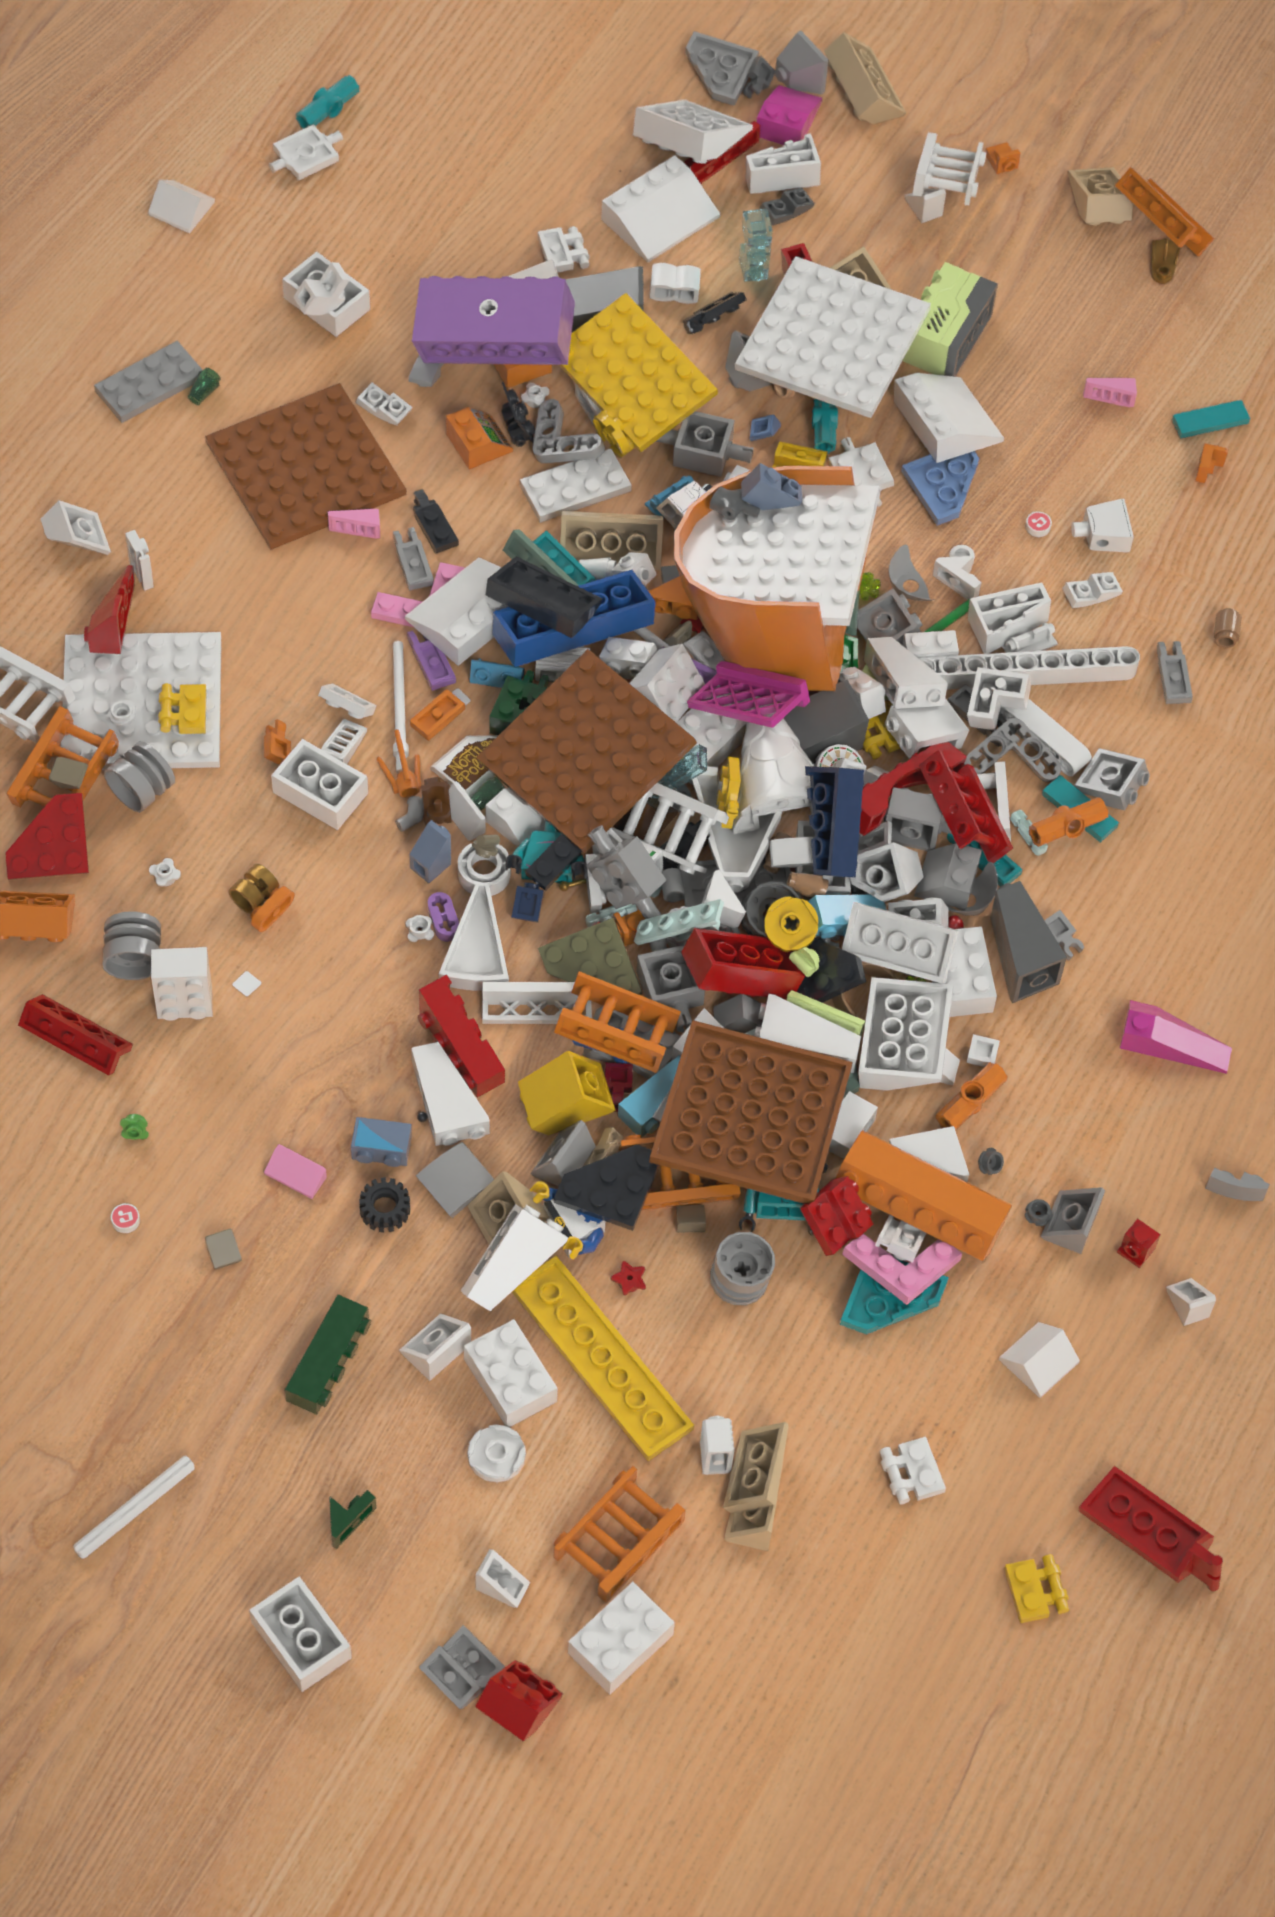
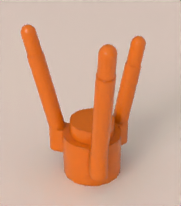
[376,729,422,798]

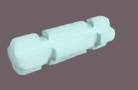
[1010,809,1048,856]
[585,904,637,927]

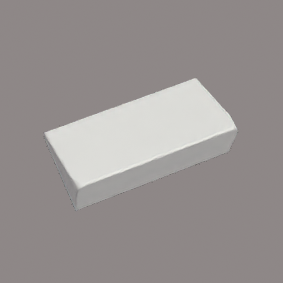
[449,781,486,841]

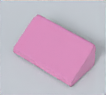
[264,1144,327,1199]

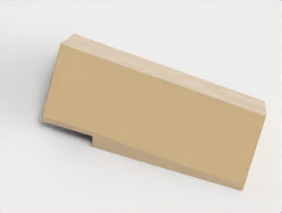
[723,1422,789,1551]

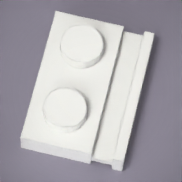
[125,530,154,591]
[875,1215,926,1263]

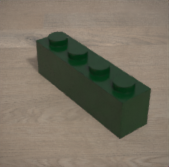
[285,1294,371,1415]

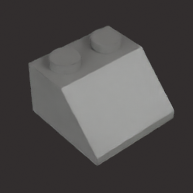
[914,843,982,910]

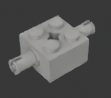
[656,411,754,477]
[883,787,952,851]
[586,825,666,919]
[636,938,705,1032]

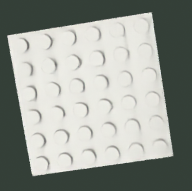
[735,257,931,418]
[61,632,222,770]

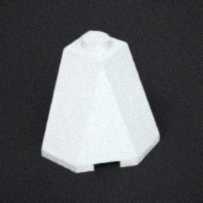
[850,842,924,902]

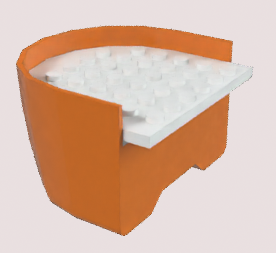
[674,466,880,691]

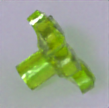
[859,572,881,600]

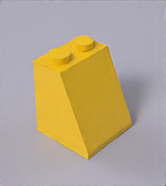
[518,1051,615,1135]

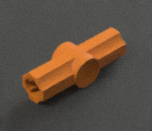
[1029,797,1108,847]
[935,1062,1008,1131]

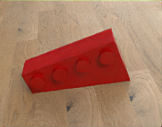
[418,974,505,1098]

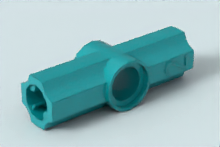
[296,75,360,129]
[812,398,838,454]

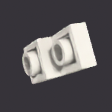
[356,382,413,425]
[1063,572,1123,608]
[769,837,814,868]

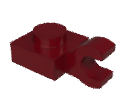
[605,1063,633,1112]

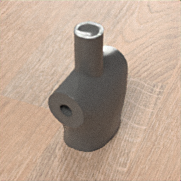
[710,486,760,520]

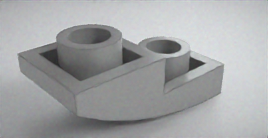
[408,355,444,387]
[1205,1168,1270,1201]

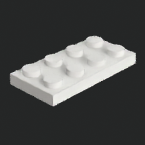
[520,449,632,522]
[842,902,959,984]

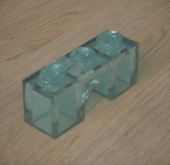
[739,209,773,282]

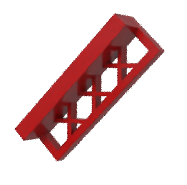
[683,120,761,184]
[18,994,133,1076]

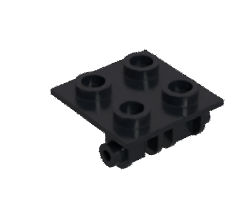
[501,382,535,447]

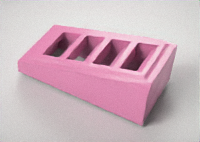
[1083,378,1137,407]
[328,509,380,538]

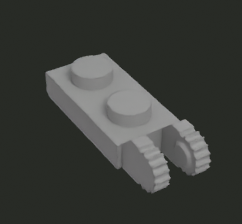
[393,527,434,591]
[1157,641,1193,704]

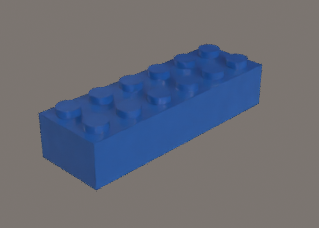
[492,570,656,667]

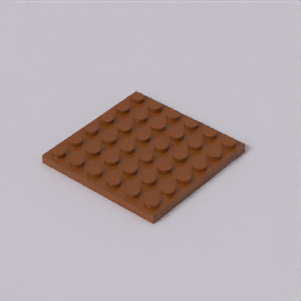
[205,383,407,550]
[476,649,697,854]
[649,1020,853,1204]

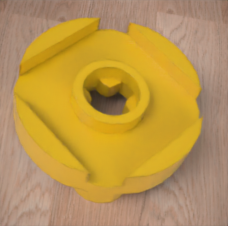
[592,409,635,458]
[764,897,818,952]

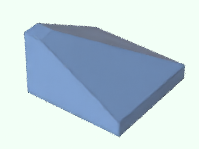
[750,414,781,441]

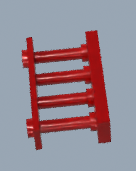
[919,750,1013,864]

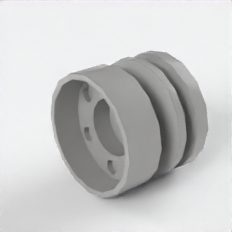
[104,741,175,813]
[102,912,161,980]
[710,1232,775,1305]

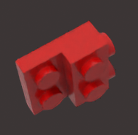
[800,1176,873,1256]

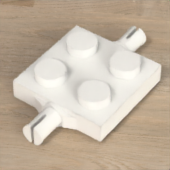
[269,124,343,180]
[829,437,894,507]

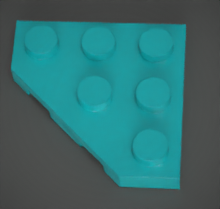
[840,1258,949,1335]

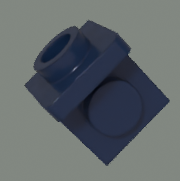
[512,882,545,923]

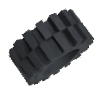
[359,1177,410,1233]

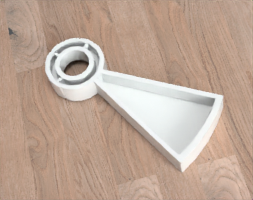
[439,844,511,991]

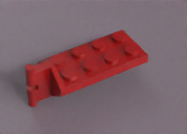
[1079,1466,1223,1591]

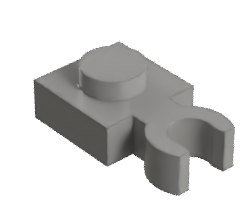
[1044,910,1084,960]

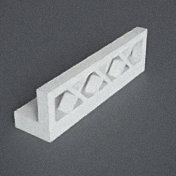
[482,982,592,1024]

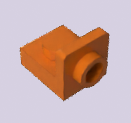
[985,142,1021,174]
[1195,443,1228,483]
[612,910,645,947]

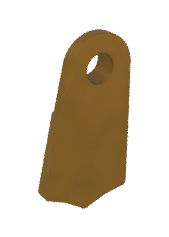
[1151,238,1181,284]

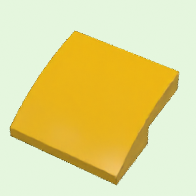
[772,441,828,468]

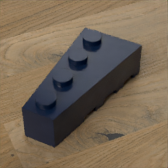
[805,766,864,878]

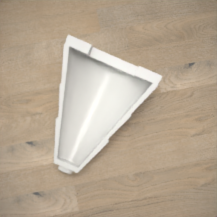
[733,703,815,834]
[691,766,783,893]

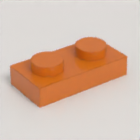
[410,689,466,741]

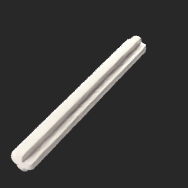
[73,1456,195,1559]

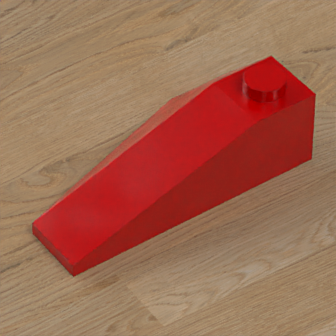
[84,565,135,654]

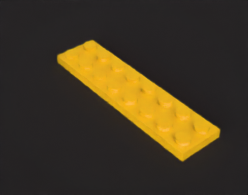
[512,1256,695,1461]

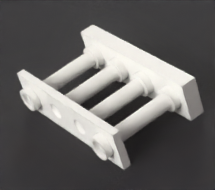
[912,132,986,205]
[0,646,75,743]
[611,783,729,875]

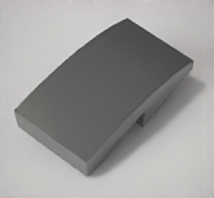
[759,188,815,225]

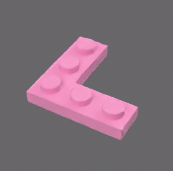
[371,562,465,627]
[843,1234,962,1305]

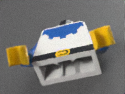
[529,1181,605,1259]

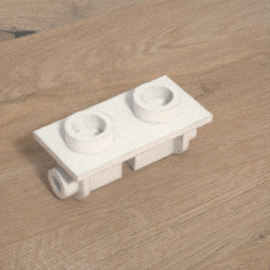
[1002,623,1058,653]

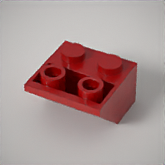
[475,1660,563,1742]

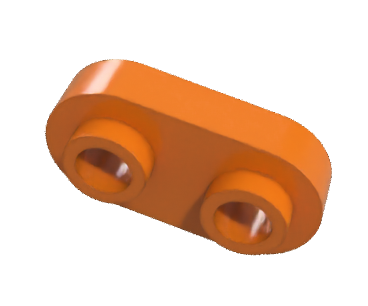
[250,886,295,932]

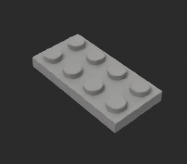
[94,341,205,423]

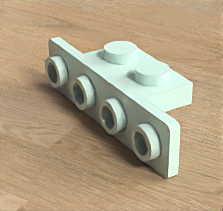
[634,899,724,945]

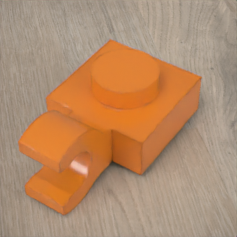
[264,719,291,765]

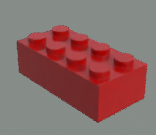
[681,928,805,1000]

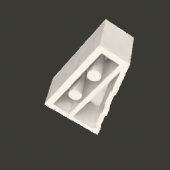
[745,133,821,194]
[968,582,1051,654]

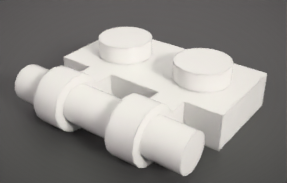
[538,227,590,273]
[879,1437,946,1504]

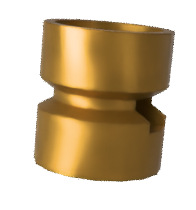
[228,864,280,914]

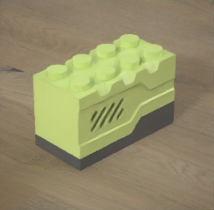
[903,262,998,377]

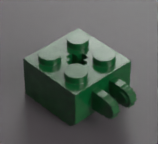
[489,670,549,735]

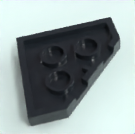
[793,938,866,1003]
[554,1145,660,1231]

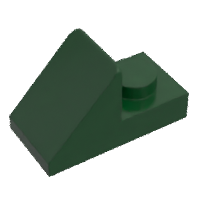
[329,1490,377,1550]

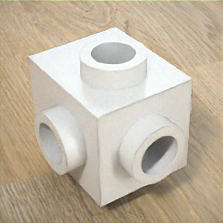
[611,552,657,588]

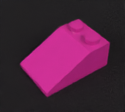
[757,85,823,146]

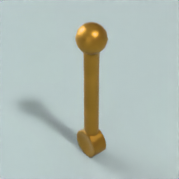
[559,878,587,891]

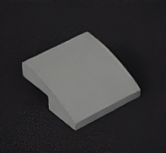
[416,1142,494,1218]
[419,1625,505,1710]

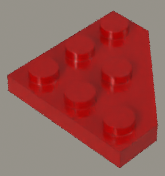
[5,793,89,880]

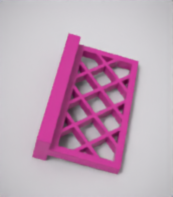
[687,661,810,728]

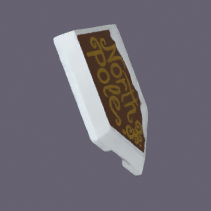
[430,735,499,797]

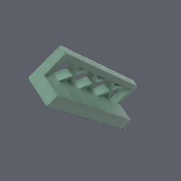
[503,529,579,586]

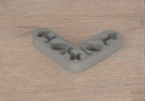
[533,399,605,463]
[963,718,1061,782]

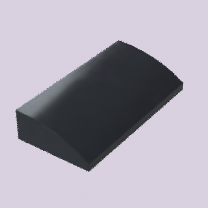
[485,556,602,638]

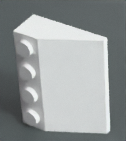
[633,100,753,163]
[601,155,720,263]
[894,373,1004,463]
[405,557,508,666]
[859,977,953,1091]

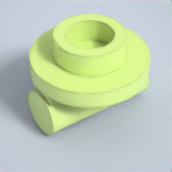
[789,947,820,977]

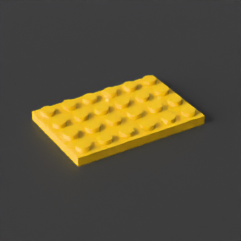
[559,293,718,453]

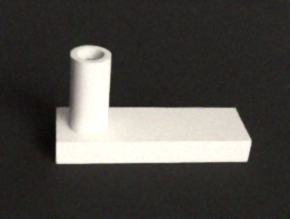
[977,761,1011,842]

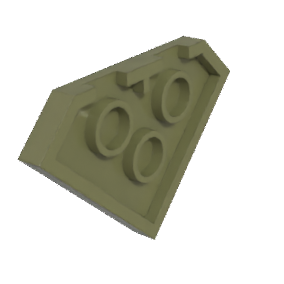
[538,918,643,995]

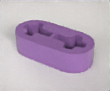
[428,892,459,942]

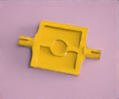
[716,757,741,829]

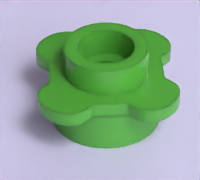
[120,1114,149,1140]

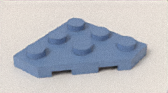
[901,451,979,526]

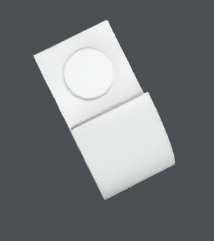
[293,262,350,315]

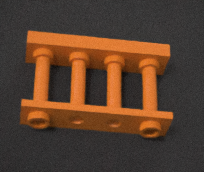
[1115,167,1215,257]
[6,706,119,808]
[554,971,681,1073]
[619,1135,741,1210]
[553,1466,686,1603]

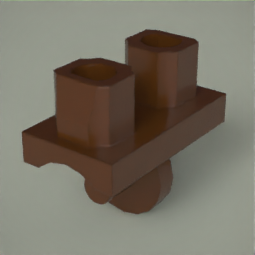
[421,777,452,826]

